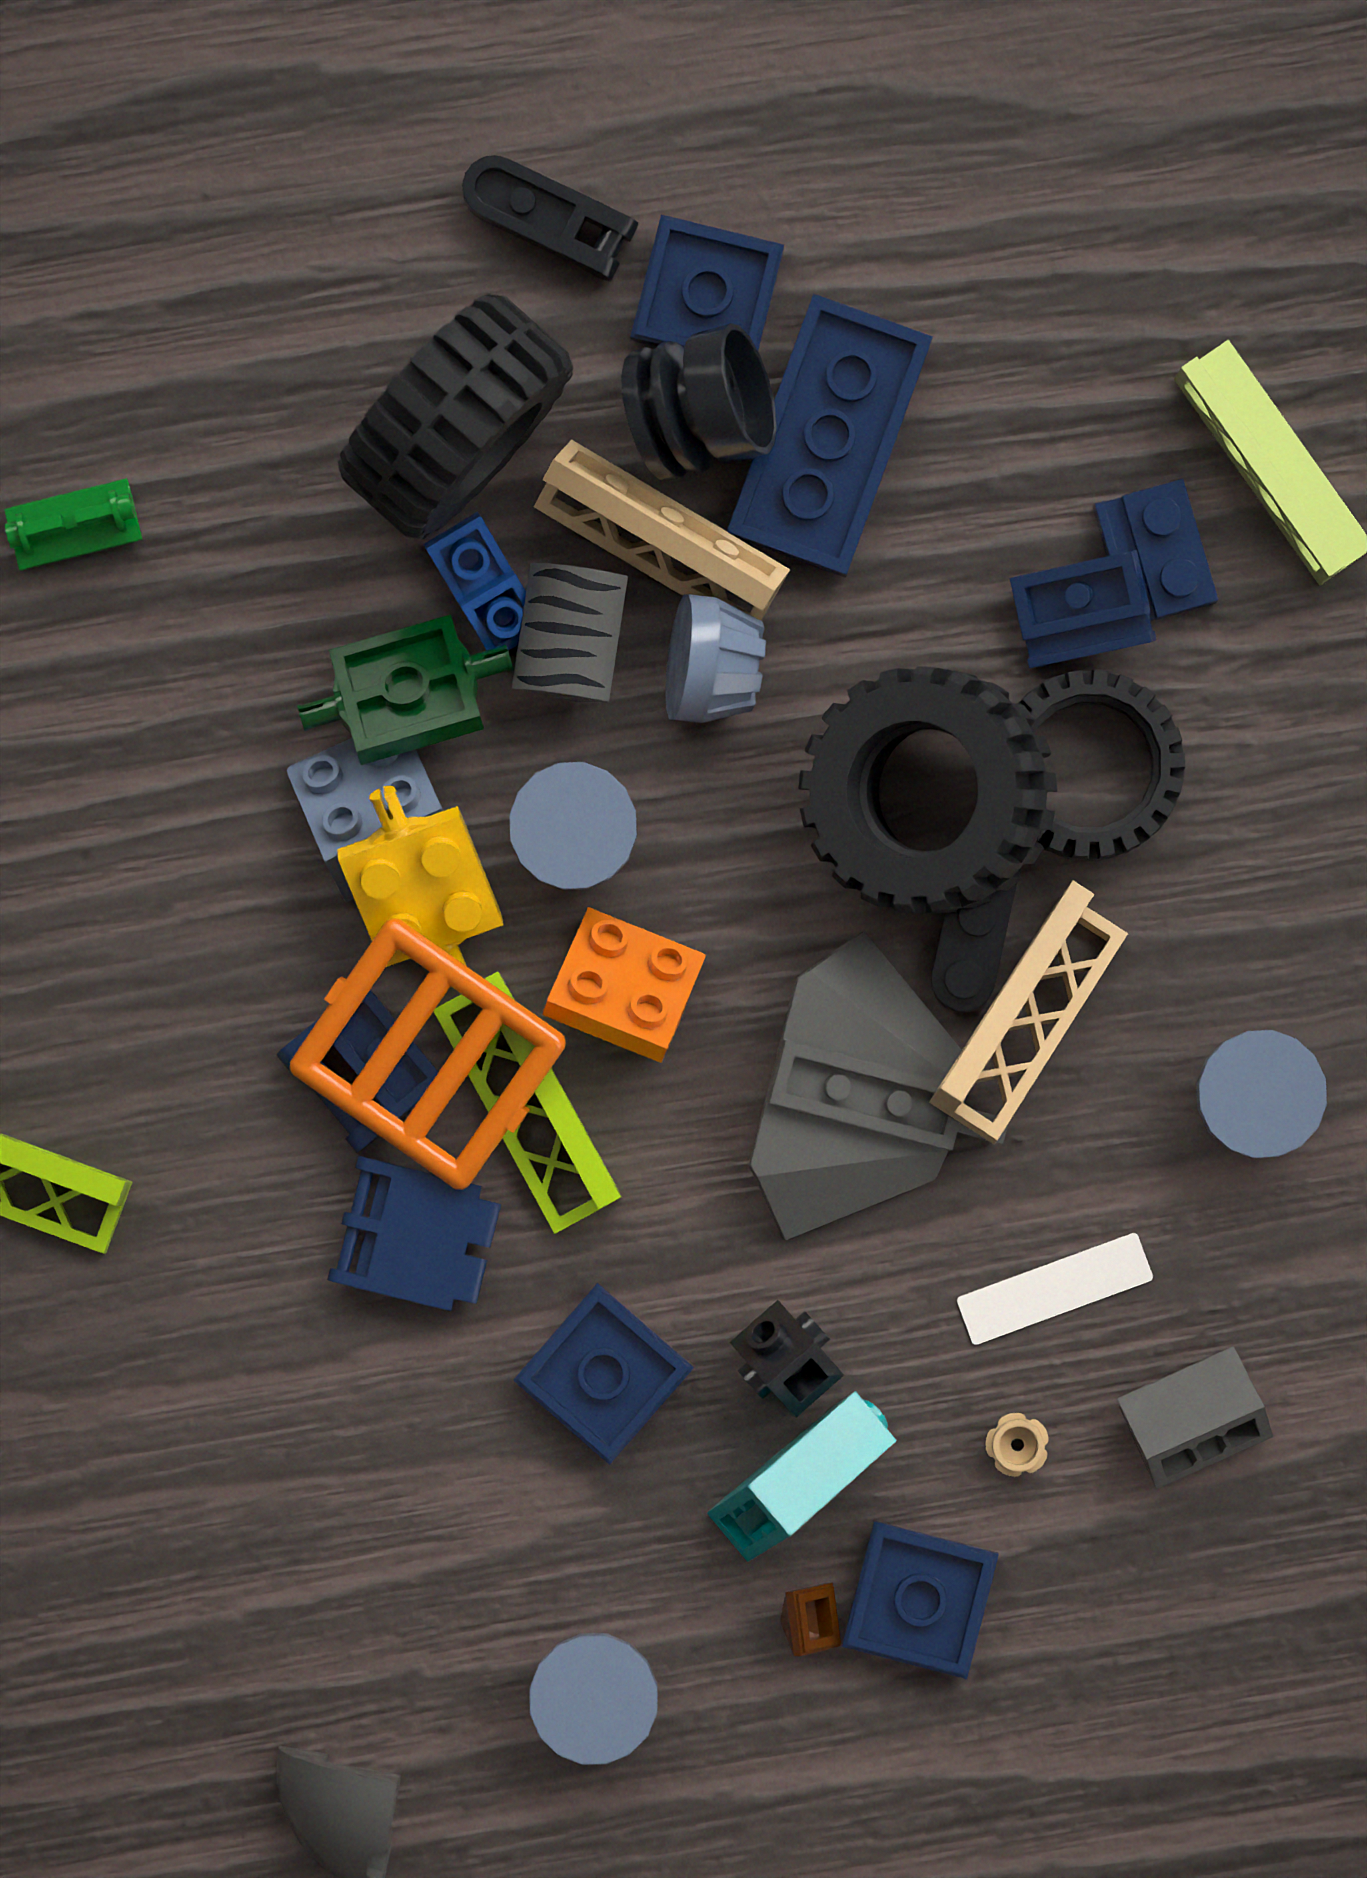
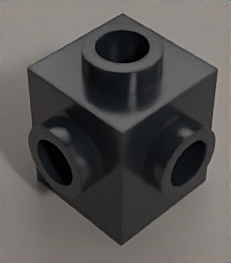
[730,1300,844,1418]

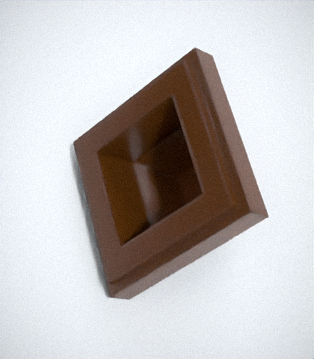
[780,1582,841,1656]

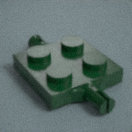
[297,614,514,765]

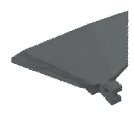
[749,932,1009,1240]

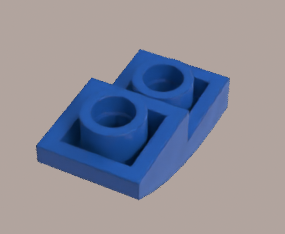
[423,512,526,651]

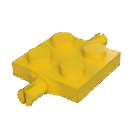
[337,786,503,967]

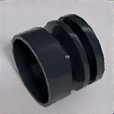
[621,323,777,481]

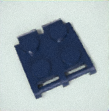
[327,1156,501,1311]

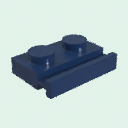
[1093,479,1218,621]
[1009,550,1157,668]

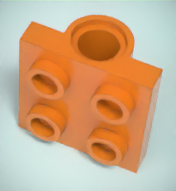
[542,907,706,1063]

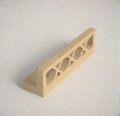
[534,440,790,621]
[929,880,1128,1144]

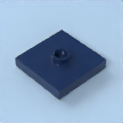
[631,214,784,351]
[513,1283,694,1465]
[842,1520,999,1679]

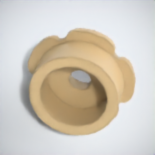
[985,1413,1049,1477]

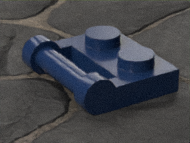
[276,989,439,1153]

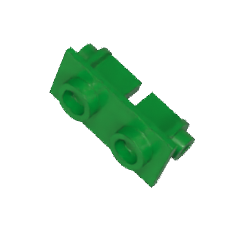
[4,478,143,571]

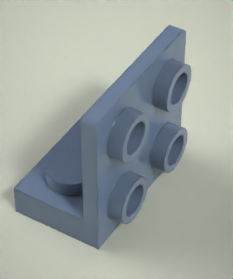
[287,738,444,902]

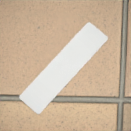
[957,1233,1153,1345]

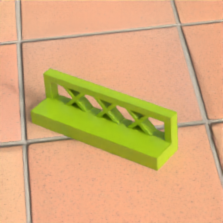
[433,972,622,1234]
[0,1133,133,1254]

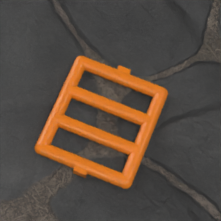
[290,918,566,1190]

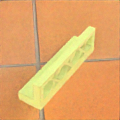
[1174,340,1367,585]

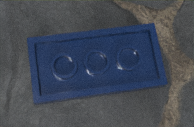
[727,294,933,578]

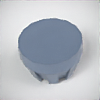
[665,594,766,723]
[509,762,637,891]
[1196,1030,1327,1158]
[530,1633,658,1764]

